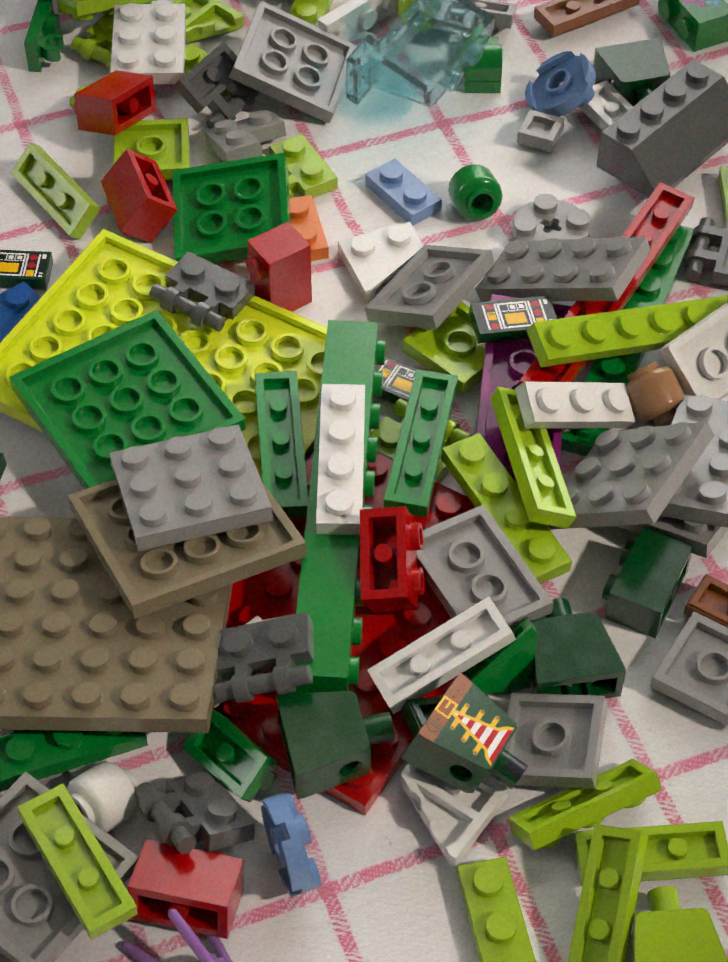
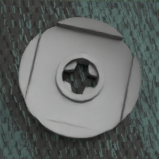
[512,194,590,241]

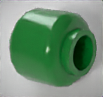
[448,164,503,221]

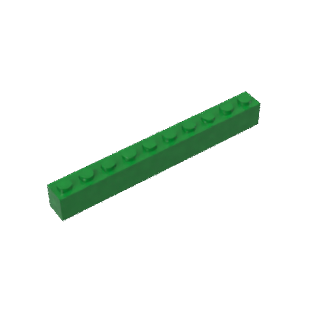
[290,320,386,694]

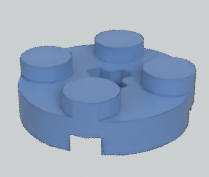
[525,51,596,117]
[261,792,322,897]

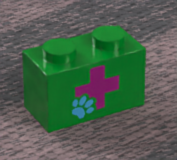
[658,0,728,52]

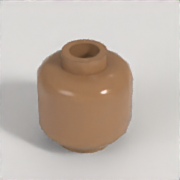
[626,361,685,427]

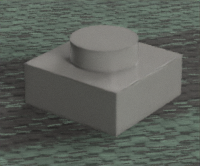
[517,109,565,153]

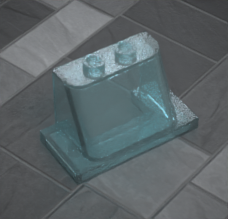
[346,0,495,107]

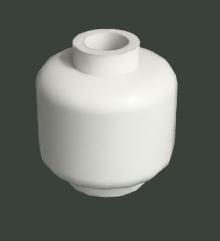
[67,761,138,833]

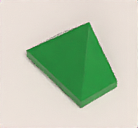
[463,617,538,694]

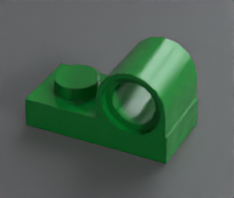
[462,35,502,93]

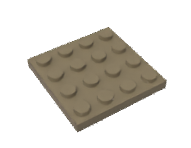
[68,479,307,619]

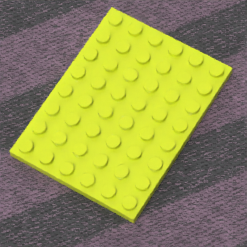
[0,229,327,480]

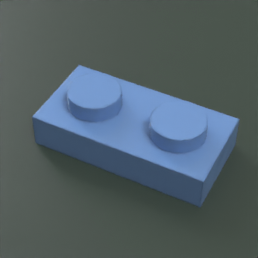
[365,158,442,226]

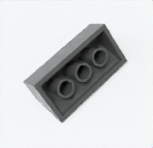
[597,60,728,198]

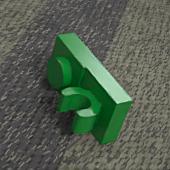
[24,0,64,72]
[182,710,278,802]

